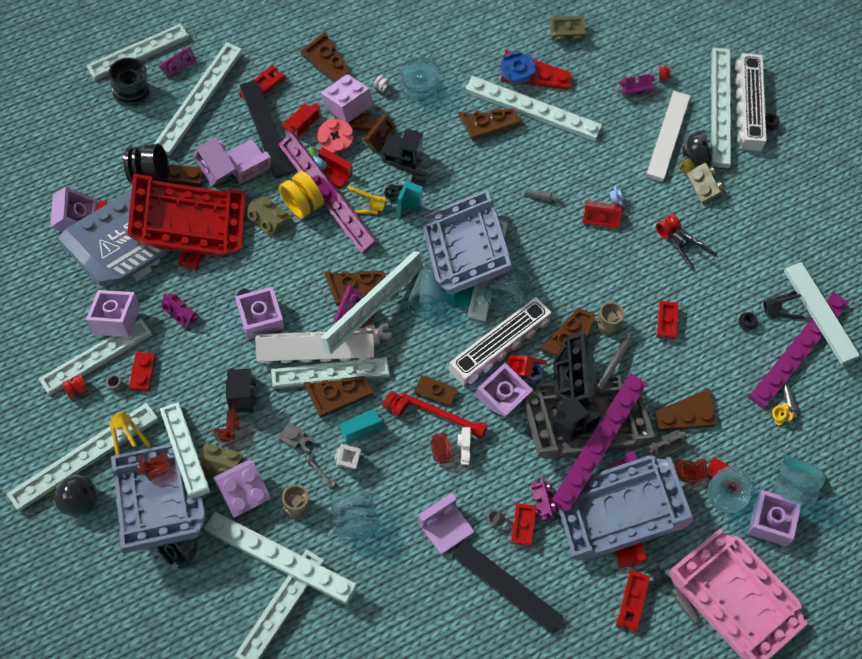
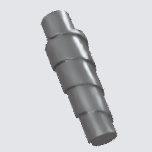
[524,189,558,202]
[783,385,798,421]
[670,587,700,623]

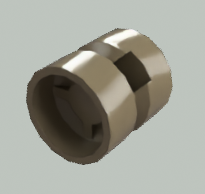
[596,302,624,336]
[282,484,310,519]

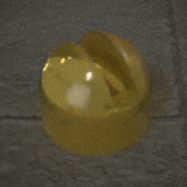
[679,158,695,174]

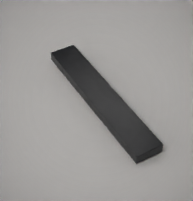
[240,80,292,178]
[451,540,564,634]

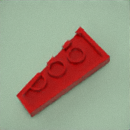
[501,49,572,90]

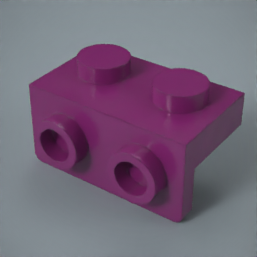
[333,285,365,323]

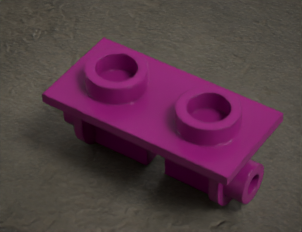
[159,46,196,78]
[618,73,657,96]
[161,293,198,330]
[531,477,558,522]

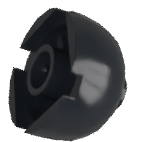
[682,130,711,166]
[54,475,98,517]
[157,538,197,569]

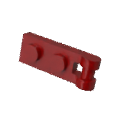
[238,65,286,101]
[615,570,650,633]

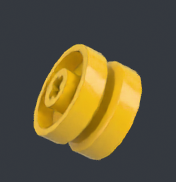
[279,171,324,219]

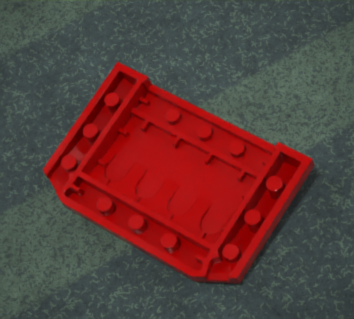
[127,174,245,257]

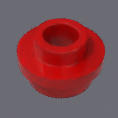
[659,65,671,82]

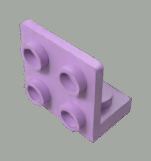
[226,140,271,184]
[417,493,474,555]

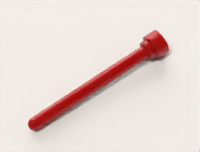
[399,392,488,439]

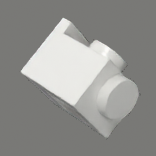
[335,444,361,469]

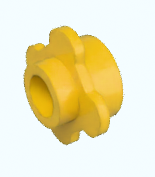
[772,403,794,425]

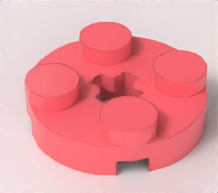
[317,118,354,154]

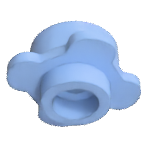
[610,186,625,206]

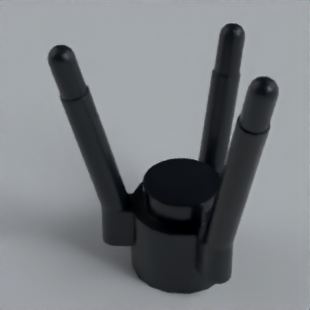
[387,161,427,190]
[671,228,717,269]
[763,290,805,319]

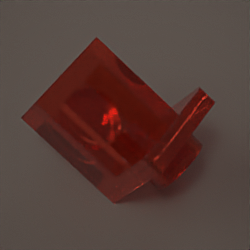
[214,410,240,442]
[137,452,171,481]
[674,459,708,484]

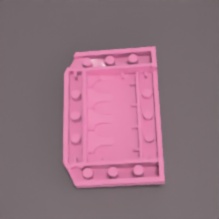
[669,529,808,659]

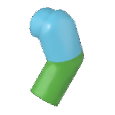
[308,147,327,170]

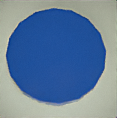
[500,51,536,83]

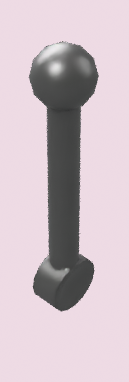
[305,455,335,488]

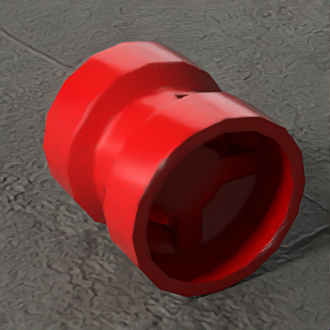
[656,214,682,239]
[62,374,89,400]
[382,391,409,418]

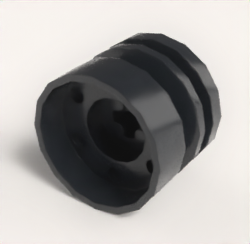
[108,57,150,106]
[123,143,169,185]

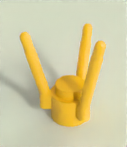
[347,186,386,215]
[108,411,151,455]

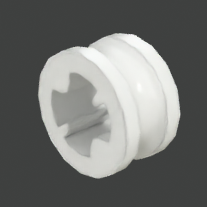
[373,75,390,93]

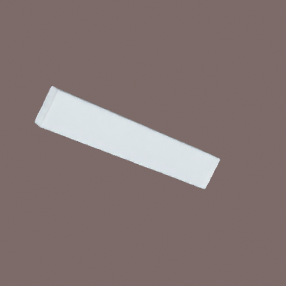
[646,91,690,182]

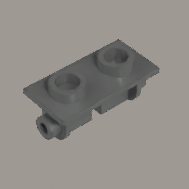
[644,430,688,459]

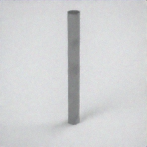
[597,335,633,393]

